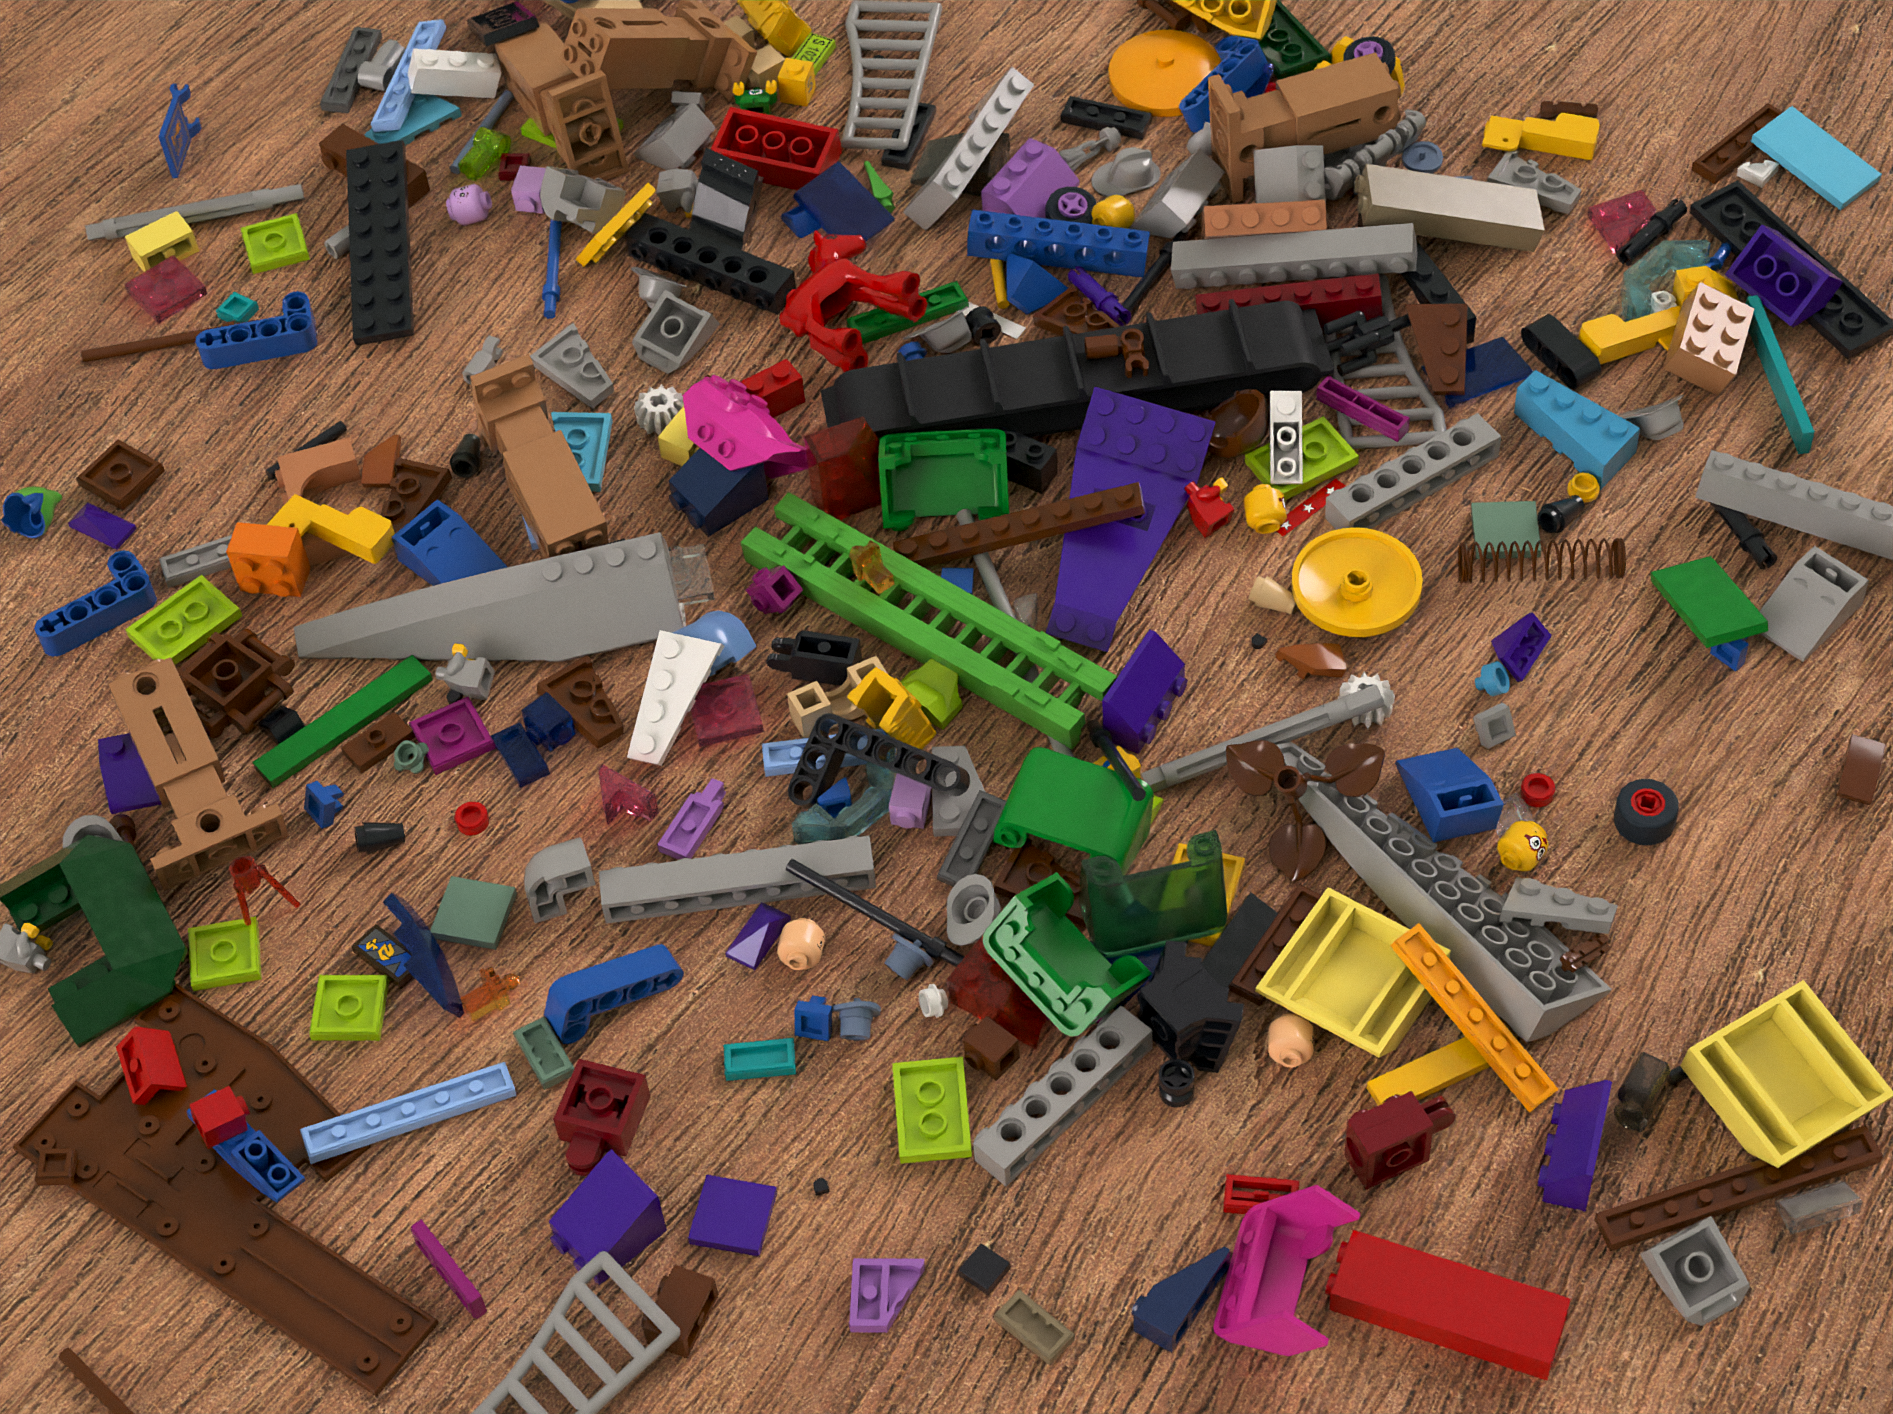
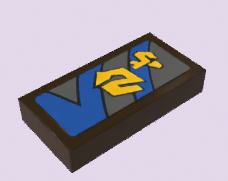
[351,924,425,989]

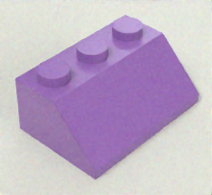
[981,138,1080,218]

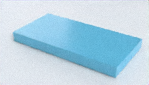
[1751,106,1882,211]

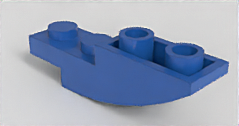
[187,1089,306,1203]

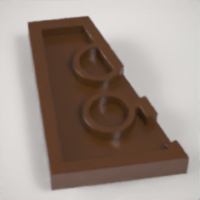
[381,458,452,533]

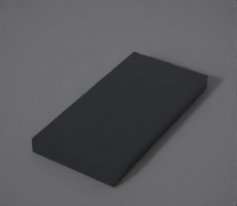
[466,1,540,46]

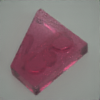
[1587,190,1656,253]

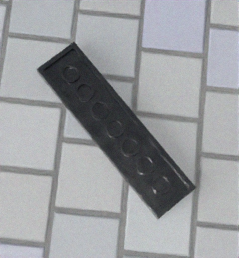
[346,140,414,346]
[1689,180,1893,359]

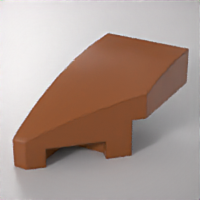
[361,435,401,488]
[1275,643,1347,679]

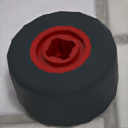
[1614,779,1679,845]

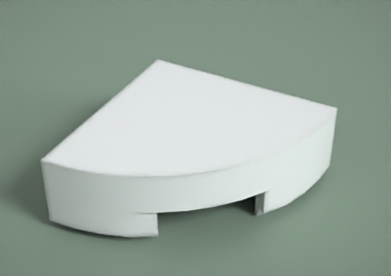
[1736,160,1779,188]

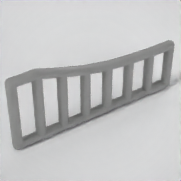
[841,0,943,150]
[1319,274,1447,449]
[471,1251,681,1414]

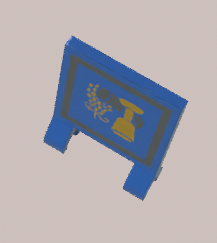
[158,83,202,178]

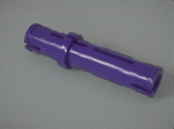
[1068,266,1131,327]

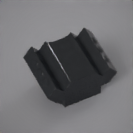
[689,148,764,251]
[1137,940,1244,1073]

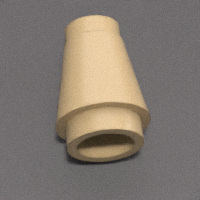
[1248,576,1296,614]

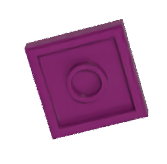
[409,696,496,775]

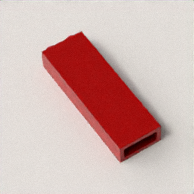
[1325,1230,1571,1380]

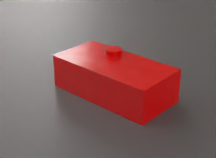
[710,107,842,194]

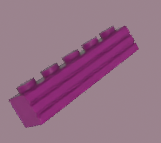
[1316,376,1410,442]

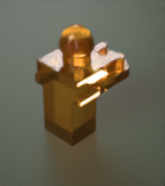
[849,540,895,594]
[460,966,519,1021]

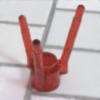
[229,856,300,926]

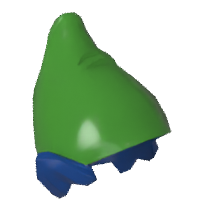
[1,486,62,538]

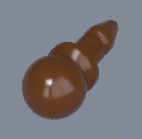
[109,814,136,848]

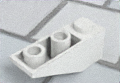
[1269,391,1303,485]

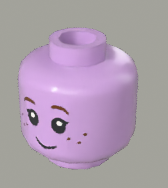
[446,184,492,226]

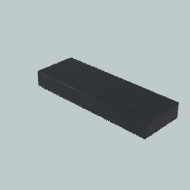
[1061,96,1152,140]
[881,102,937,171]
[1201,893,1278,987]

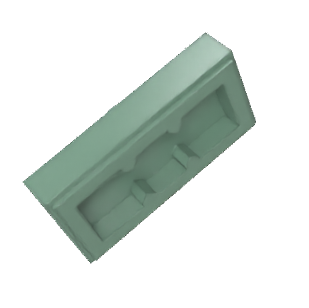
[513,1017,574,1090]

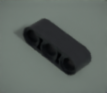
[1521,314,1602,390]

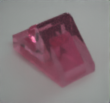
[598,764,659,824]

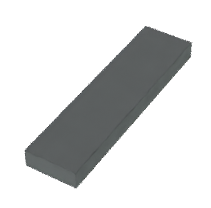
[320,27,382,114]

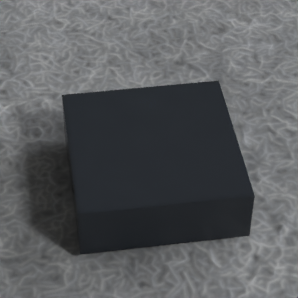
[958,1243,1011,1295]

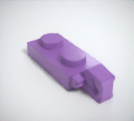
[657,778,726,860]

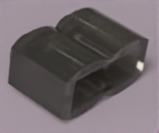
[1614,1052,1670,1132]

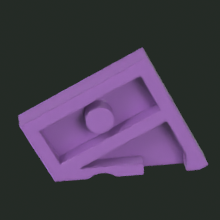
[849,1258,925,1333]

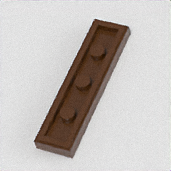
[1691,103,1783,185]
[1229,884,1322,1006]

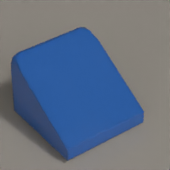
[780,203,823,238]
[817,777,853,821]

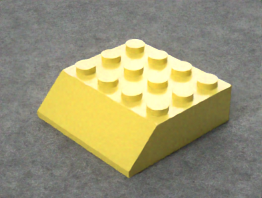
[1255,887,1451,1058]
[1680,980,1893,1168]

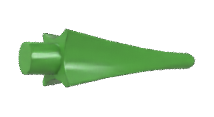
[864,161,896,215]

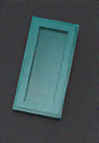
[723,1038,796,1081]

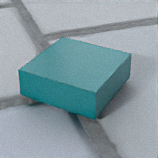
[216,292,259,323]

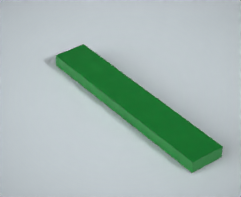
[252,655,433,788]

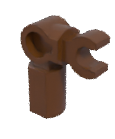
[1084,328,1149,378]

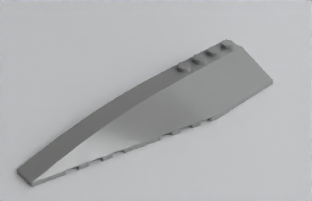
[294,532,684,662]
[1277,741,1611,1043]

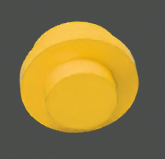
[1567,473,1600,503]

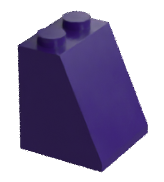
[549,1149,667,1286]

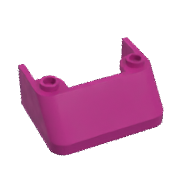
[1213,1184,1360,1356]

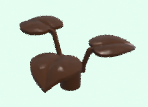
[1226,740,1385,881]

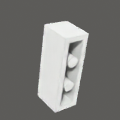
[407,48,501,98]

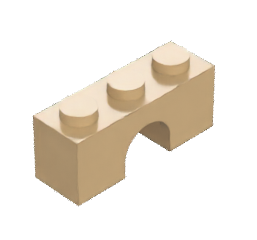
[723,15,785,89]
[787,656,887,738]

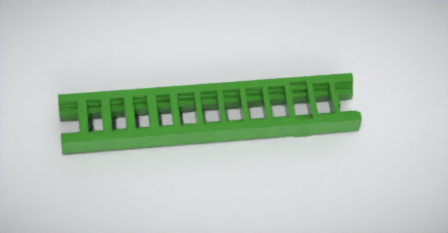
[740,492,1117,749]

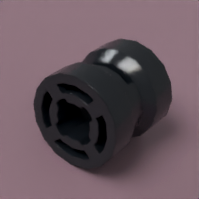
[1159,1059,1195,1108]

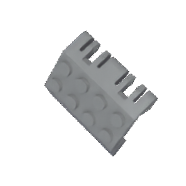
[1324,109,1426,200]

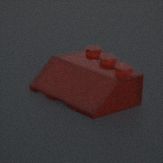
[804,416,882,520]
[946,936,1047,1049]

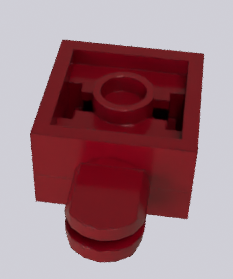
[553,1059,651,1176]
[1344,1091,1456,1190]

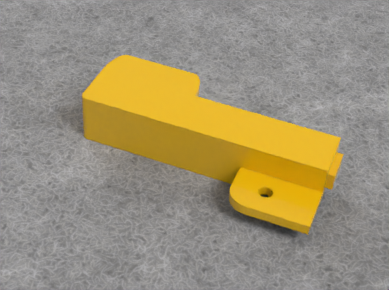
[1482,113,1599,160]
[1578,305,1681,364]
[266,494,395,564]

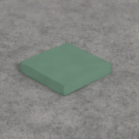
[1470,501,1541,559]
[430,876,517,950]

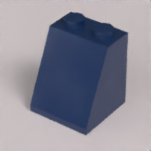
[669,448,769,537]

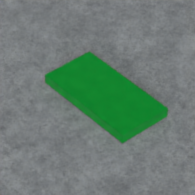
[1651,556,1768,648]

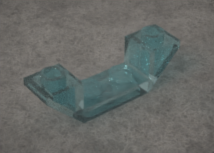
[1621,240,1711,322]
[791,748,897,845]

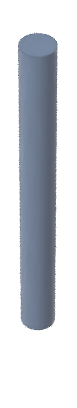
[450,90,514,174]

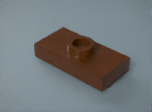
[341,712,415,774]

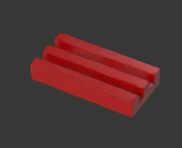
[1223,1174,1299,1214]

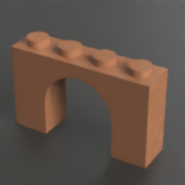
[1201,200,1327,240]
[275,437,370,566]

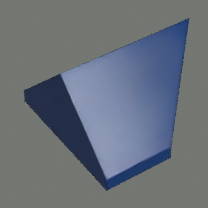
[1006,253,1068,315]

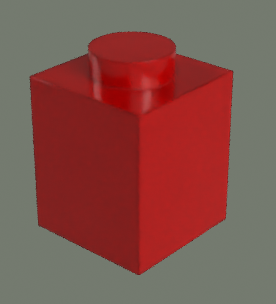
[189,1086,250,1149]

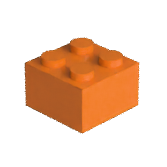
[226,522,311,597]

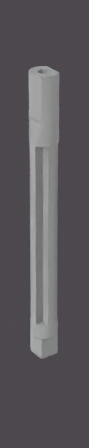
[85,184,305,241]
[1141,684,1385,793]

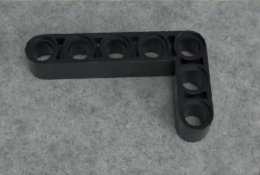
[788,713,970,810]

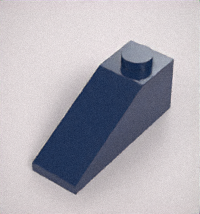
[1131,1247,1230,1353]

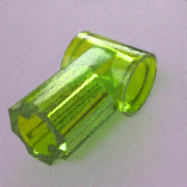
[458,126,511,181]

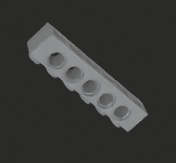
[1325,413,1501,530]
[973,1006,1153,1187]

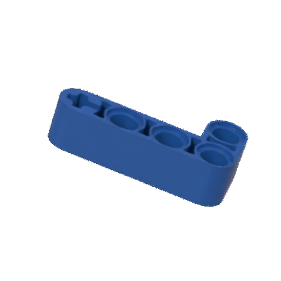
[1179,36,1269,133]
[195,291,318,369]
[34,550,157,657]
[544,944,684,1044]

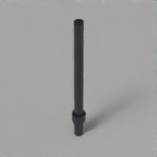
[1119,231,1190,323]
[1087,720,1146,801]
[785,859,970,971]

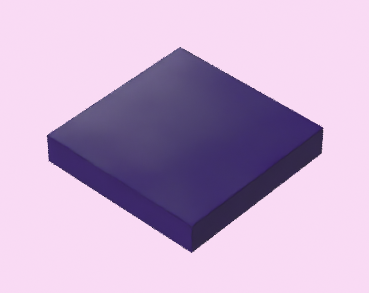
[688,1175,777,1257]

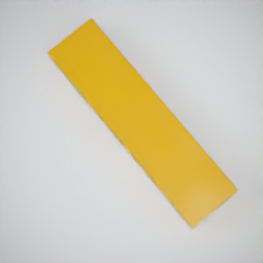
[1367,1036,1491,1106]

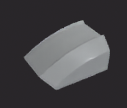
[632,290,720,374]
[1640,1216,1750,1326]

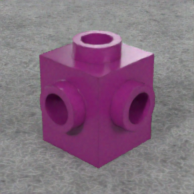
[746,565,803,614]

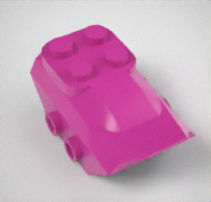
[683,375,819,479]

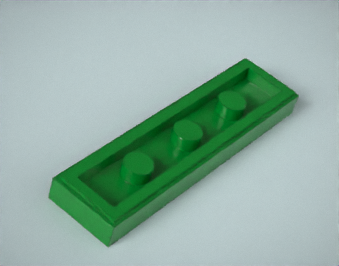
[846,281,969,345]

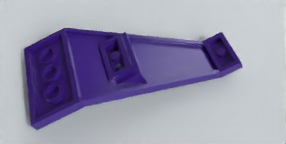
[1046,387,1216,652]

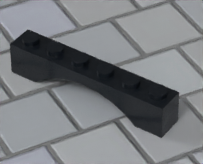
[1358,213,1476,344]

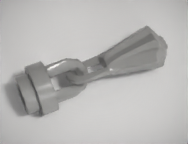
[1059,127,1121,172]

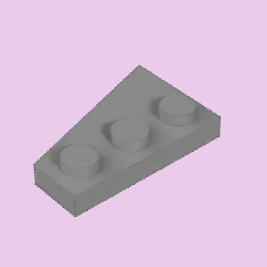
[1487,150,1582,214]
[530,323,614,409]
[932,745,985,837]
[1499,877,1618,934]

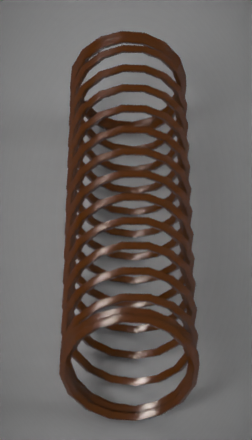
[1458,538,1626,584]

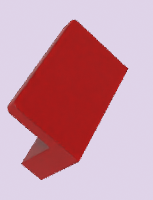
[116,1026,187,1105]

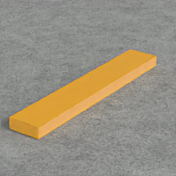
[1390,923,1559,1113]

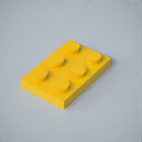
[576,183,657,267]

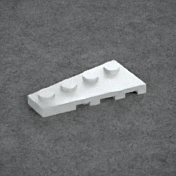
[627,630,724,766]

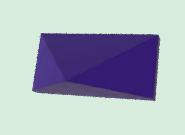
[68,502,137,550]
[1491,612,1552,682]
[725,902,791,970]

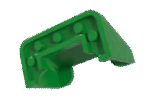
[878,429,1009,531]
[994,747,1154,884]
[983,872,1152,1037]

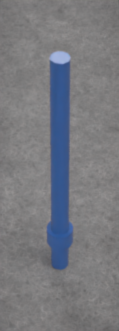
[542,219,562,319]

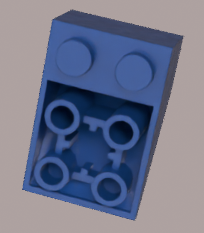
[391,499,508,586]
[1395,748,1504,842]

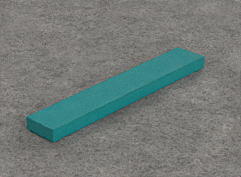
[1746,295,1815,454]

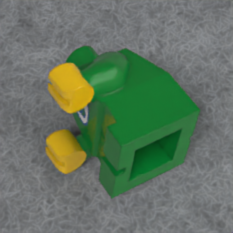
[733,80,777,115]

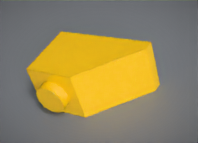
[1672,266,1739,307]

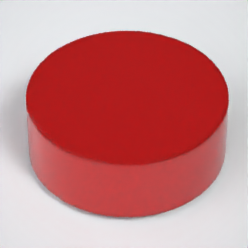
[1520,773,1555,807]
[454,802,489,836]

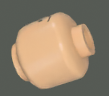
[777,918,825,970]
[1267,1013,1314,1067]

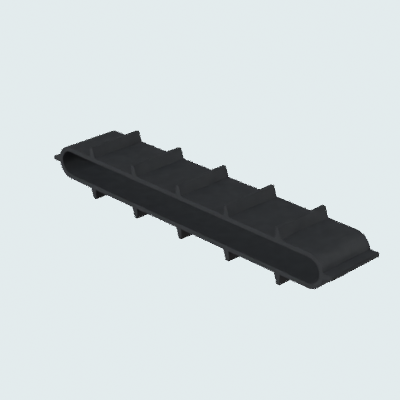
[821,299,1334,464]

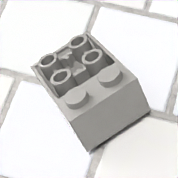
[1760,546,1869,662]

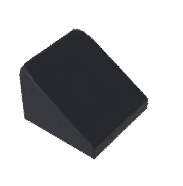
[257,706,305,745]

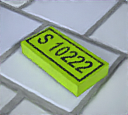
[791,33,836,76]

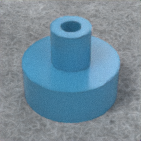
[1475,661,1510,697]

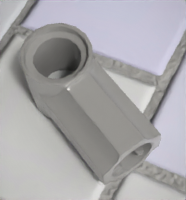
[358,39,405,92]

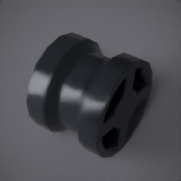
[965,306,1001,345]

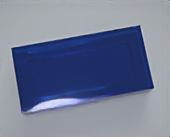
[491,722,550,788]

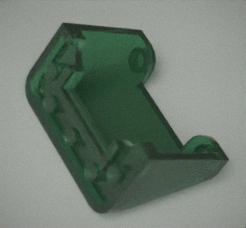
[1079,830,1228,958]

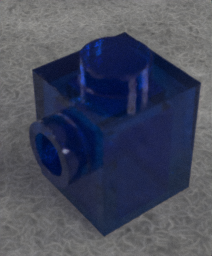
[521,692,576,752]

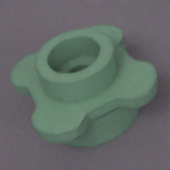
[394,740,429,774]

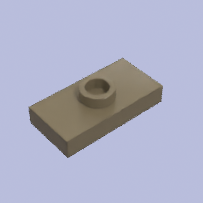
[994,1289,1075,1366]

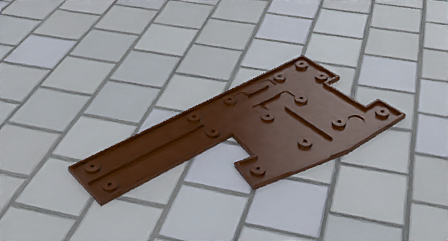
[13,983,439,1397]

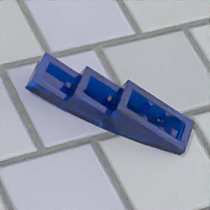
[383,893,464,1018]

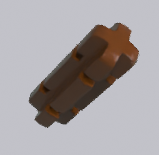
[1540,101,1598,119]
[1560,934,1610,973]

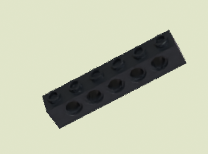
[625,213,796,315]

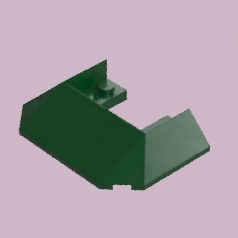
[0,835,188,1048]

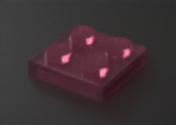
[124,255,208,324]
[691,674,764,747]

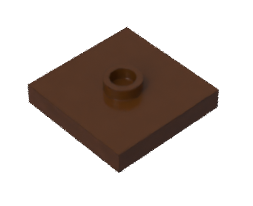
[76,439,165,511]

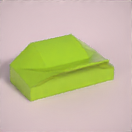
[900,658,963,730]

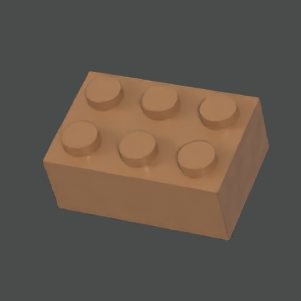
[1663,282,1755,395]

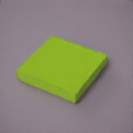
[240,213,310,274]
[188,916,262,991]
[309,975,389,1041]

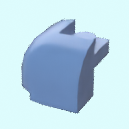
[673,610,757,677]

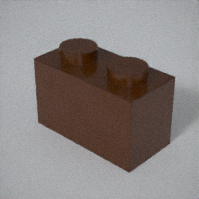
[641,1264,719,1358]

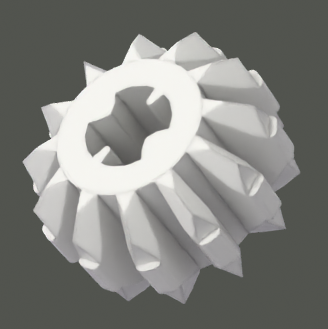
[634,384,684,435]
[1338,671,1395,728]

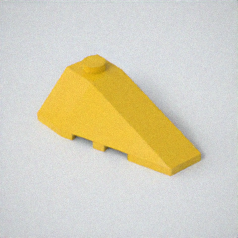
[1171,0,1277,41]

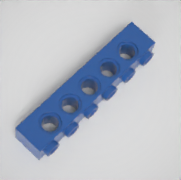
[967,209,1150,278]

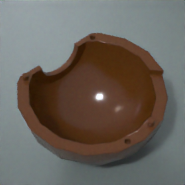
[1202,389,1270,458]

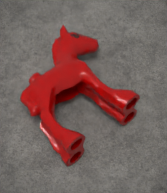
[779,230,927,372]

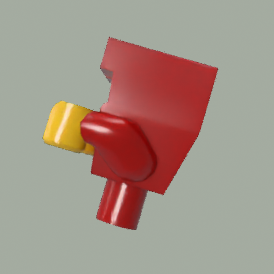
[1184,477,1234,538]

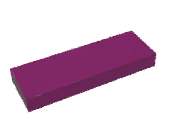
[410,1219,487,1319]

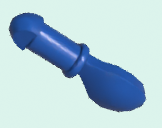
[1704,243,1732,271]

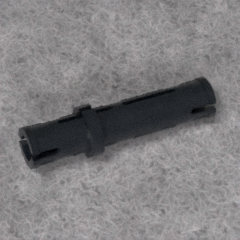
[1616,198,1688,266]
[1709,502,1777,570]

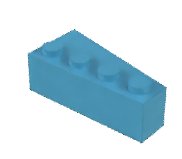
[1514,370,1640,490]

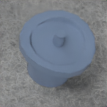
[1401,141,1443,174]
[884,933,933,981]
[832,998,881,1041]

